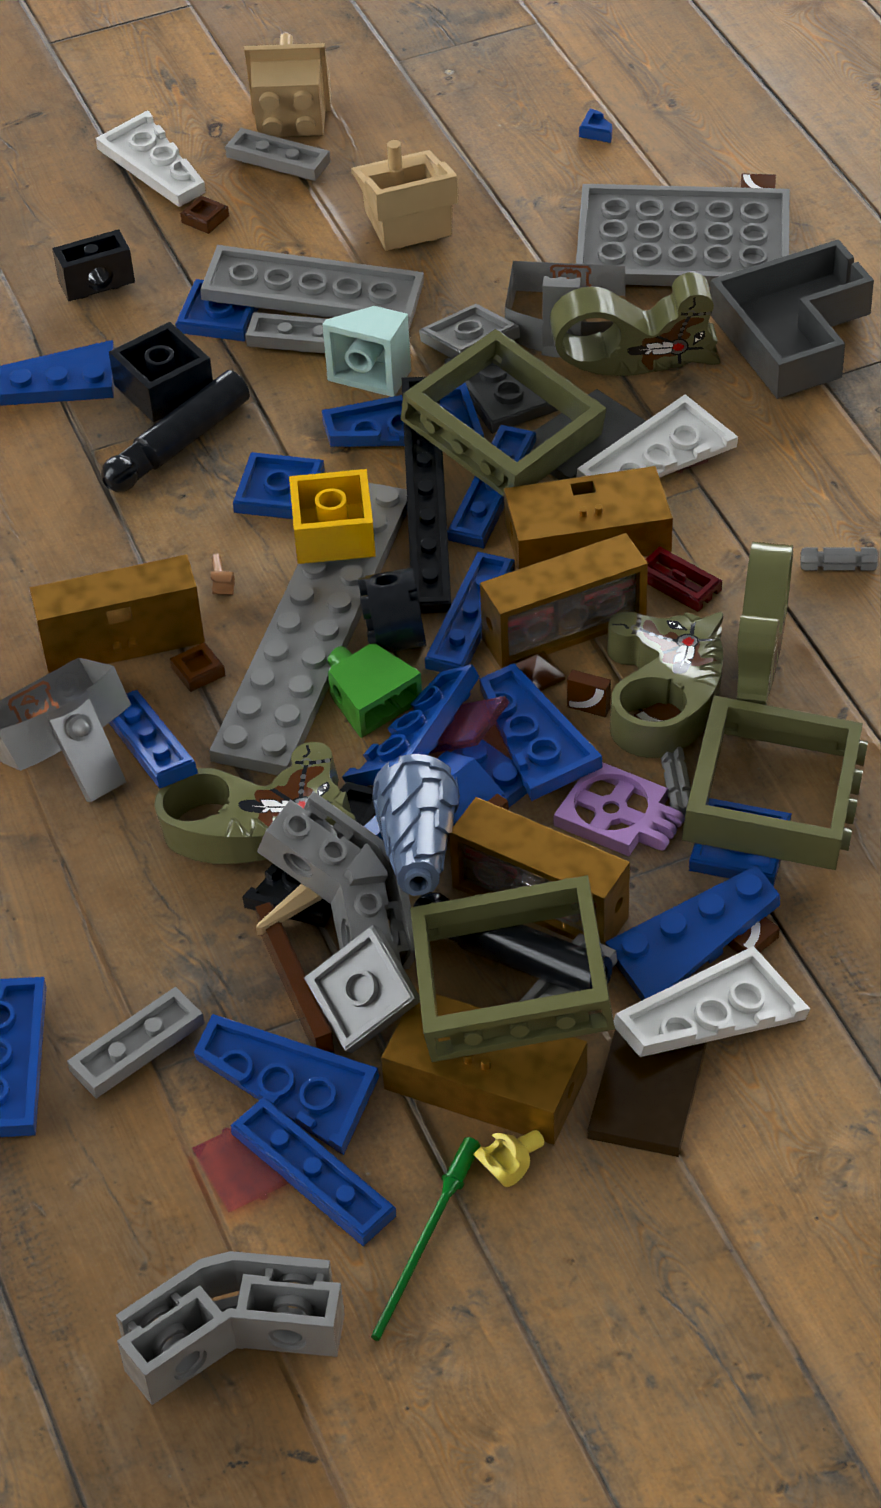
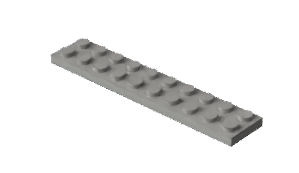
[209,483,408,775]

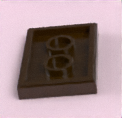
[587,1029,707,1157]

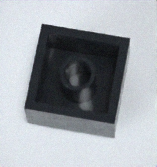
[109,322,213,423]

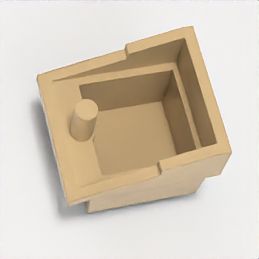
[244,33,331,137]
[351,140,458,251]

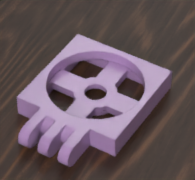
[554,762,685,856]

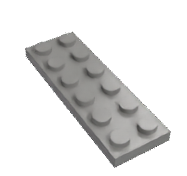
[201,245,424,328]

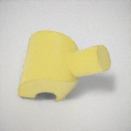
[473,1130,544,1187]

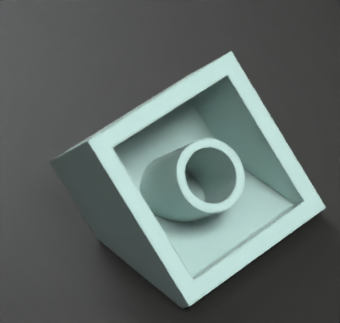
[322,306,411,397]

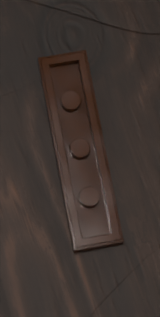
[255,902,335,1054]

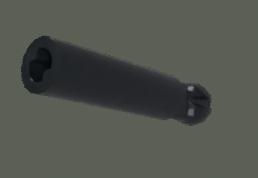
[101,370,250,492]
[413,892,613,992]

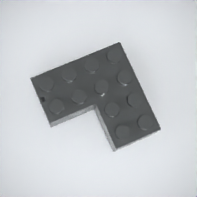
[710,239,874,399]

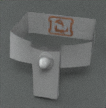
[505,261,626,358]
[0,658,131,802]

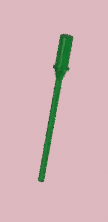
[371,1137,481,1341]

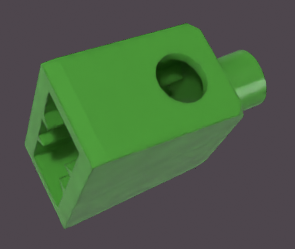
[327,644,422,738]

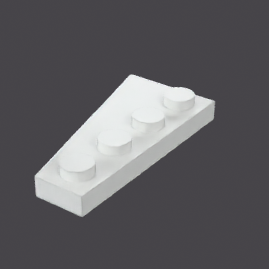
[96,110,206,207]
[576,394,738,478]
[614,946,810,1057]

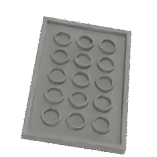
[576,184,790,287]

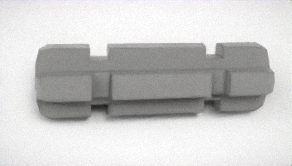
[800,547,878,571]
[661,747,691,816]

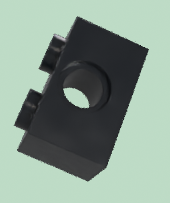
[52,229,135,301]

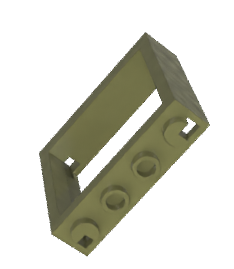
[401,329,607,497]
[682,695,868,870]
[410,875,615,1062]

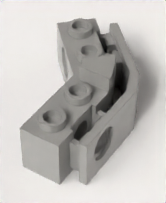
[257,791,415,970]
[116,1251,345,1405]

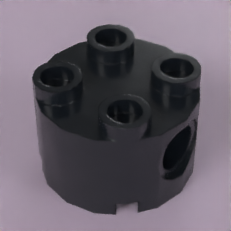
[358,567,427,653]

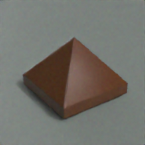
[515,651,565,691]

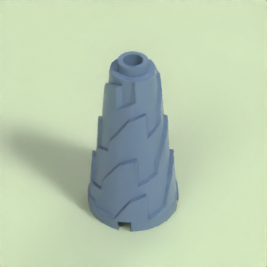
[372,754,460,896]

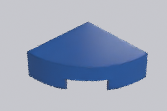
[579,109,612,143]

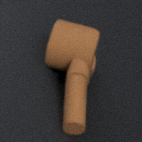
[211,554,235,595]

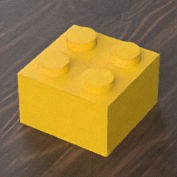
[289,469,376,564]

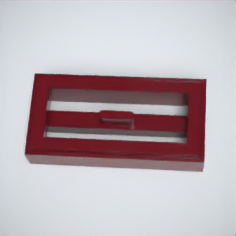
[645,546,722,612]

